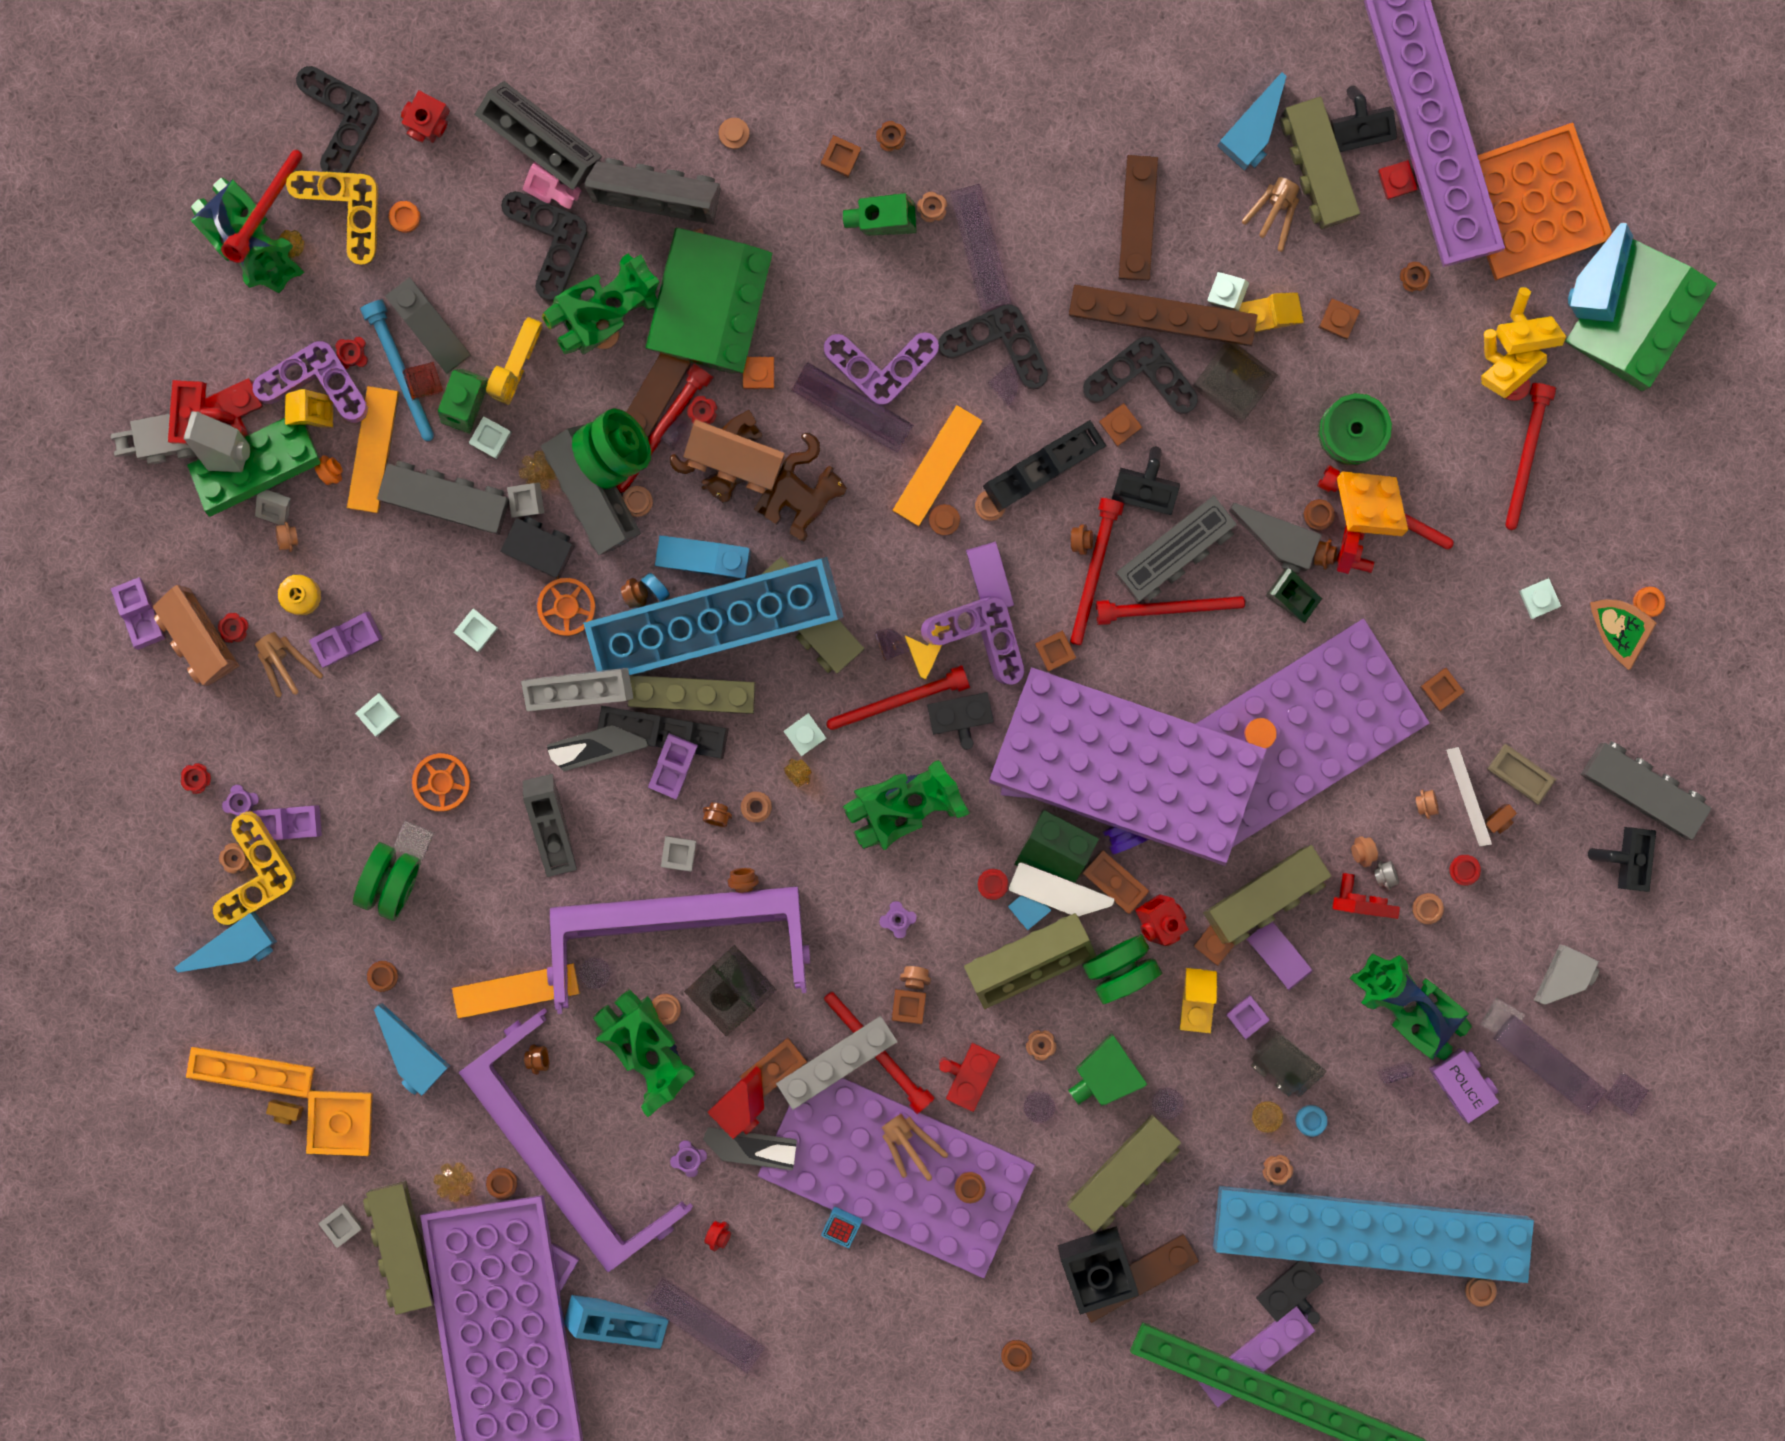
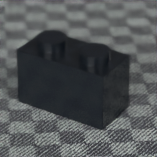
[500,516,575,579]

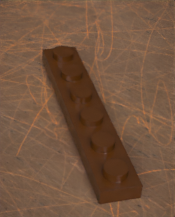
[1069,284,1258,347]

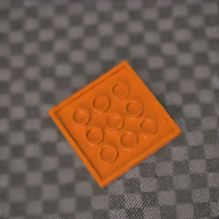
[1477,122,1612,281]

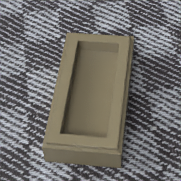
[1487,744,1556,805]

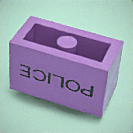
[1429,1048,1499,1123]

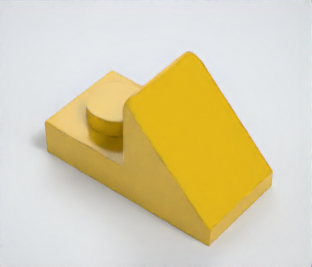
[1239,293,1304,332]
[285,389,333,427]
[905,625,950,680]
[1179,968,1217,1033]

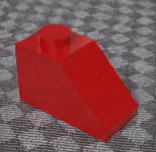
[707,1066,765,1139]

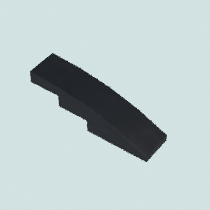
[983,420,1106,512]
[597,705,729,759]

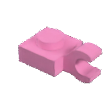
[522,162,582,209]

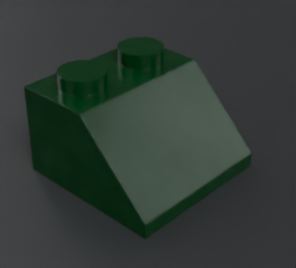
[1014,810,1099,883]

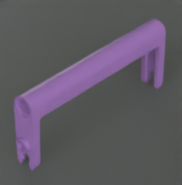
[547,887,810,1014]
[459,1008,693,1272]

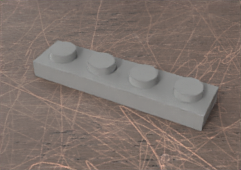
[521,668,633,711]
[776,1016,897,1110]

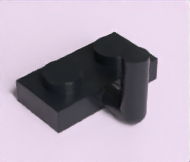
[1330,86,1397,152]
[1112,446,1180,515]
[927,692,994,750]
[1588,827,1656,892]
[1256,1261,1324,1324]

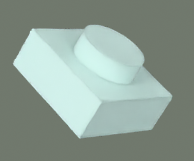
[1207,272,1249,311]
[469,416,512,459]
[1519,578,1561,619]
[453,609,498,652]
[355,693,401,737]
[784,713,827,756]

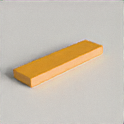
[347,386,399,514]
[892,405,983,527]
[452,963,580,1018]
[186,1047,315,1098]

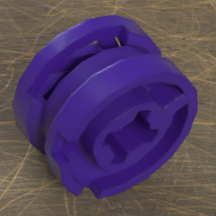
[1103,827,1149,855]

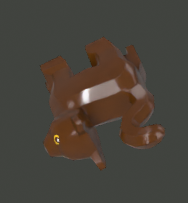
[670,410,763,503]
[754,433,847,542]

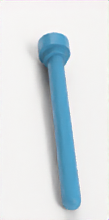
[360,299,434,441]

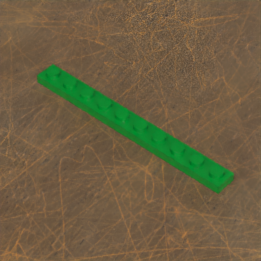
[1130,1322,1426,1441]

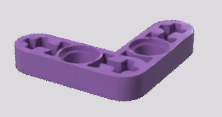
[824,332,939,406]
[252,341,368,423]
[921,597,1024,685]

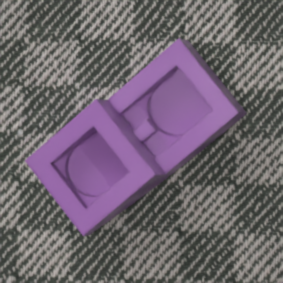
[966,542,1014,613]
[111,577,166,650]
[309,612,383,668]
[648,733,698,799]
[252,805,322,842]
[1247,922,1313,990]

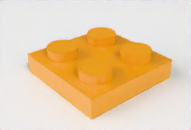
[1337,471,1408,536]
[306,1090,373,1156]

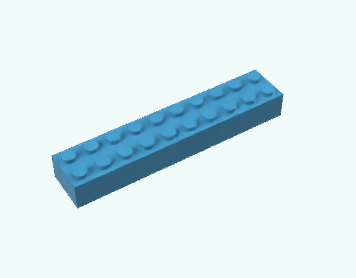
[1213,1186,1534,1283]

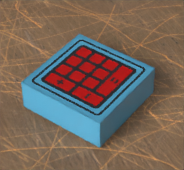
[821,1206,862,1248]

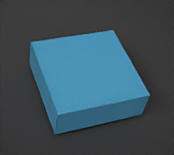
[1008,895,1051,930]

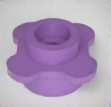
[222,785,259,821]
[879,901,916,938]
[670,1140,707,1177]

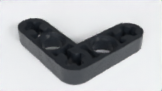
[296,66,380,179]
[501,191,587,301]
[938,304,1048,390]
[1083,336,1198,414]

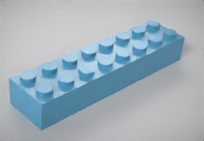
[583,557,844,675]

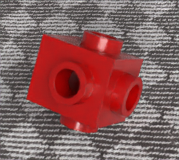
[401,90,450,143]
[1135,894,1189,946]

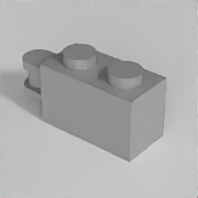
[111,414,196,465]

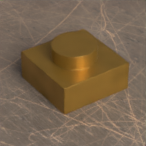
[266,1099,304,1125]

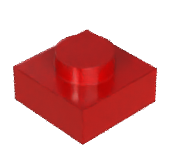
[1378,160,1418,200]

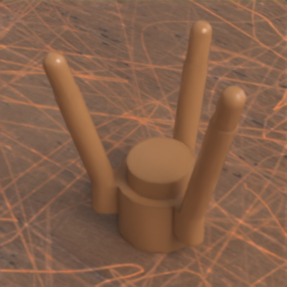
[1242,177,1300,252]
[255,632,323,697]
[881,1113,948,1181]

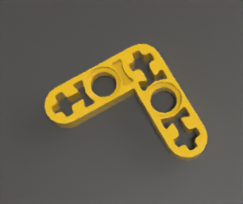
[286,171,378,265]
[486,317,543,405]
[213,811,295,925]

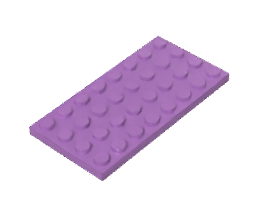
[1196,618,1429,847]
[989,667,1267,866]
[758,1078,1035,1278]
[420,1195,583,1441]

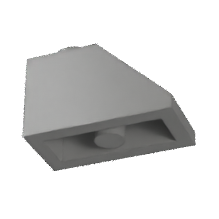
[184,411,250,472]
[1534,944,1599,1005]

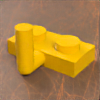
[1496,287,1566,355]
[1481,329,1547,399]

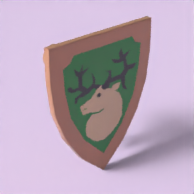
[1590,599,1657,670]

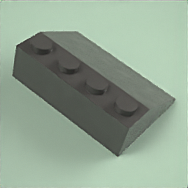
[585,158,721,225]

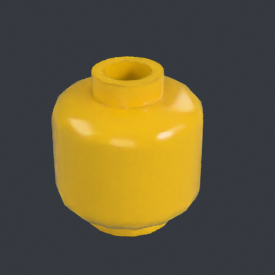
[278,575,321,616]

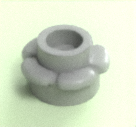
[1374,861,1399,890]

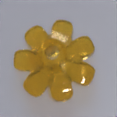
[519,451,557,490]
[434,1162,474,1202]

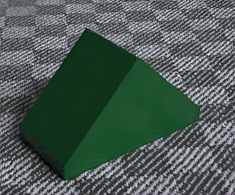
[1266,568,1323,623]

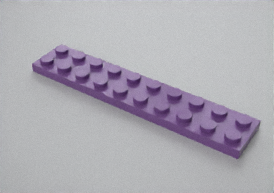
[1364,0,1505,267]

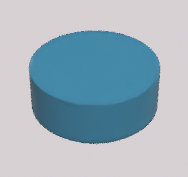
[641,573,670,602]
[1296,1105,1327,1137]

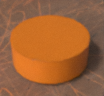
[389,201,421,233]
[1633,587,1665,618]
[1244,718,1276,748]

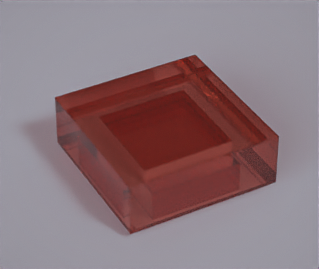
[402,362,443,400]

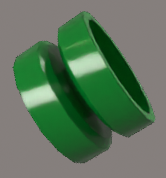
[1318,393,1392,466]
[572,408,651,489]
[353,842,421,921]
[1082,934,1163,1004]

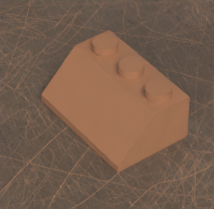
[683,419,785,494]
[153,585,239,686]

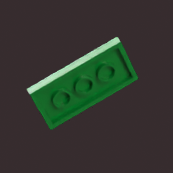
[187,418,321,517]

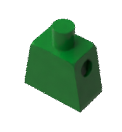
[843,193,917,236]
[438,369,489,434]
[1068,1034,1147,1106]

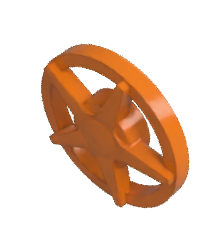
[537,578,596,636]
[412,753,471,811]

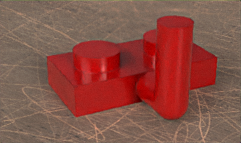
[205,378,263,438]
[168,380,234,445]
[1337,525,1375,574]
[1332,873,1400,919]
[939,1042,1000,1112]

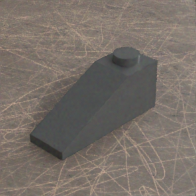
[385,277,471,374]
[1229,503,1322,574]
[523,774,577,877]

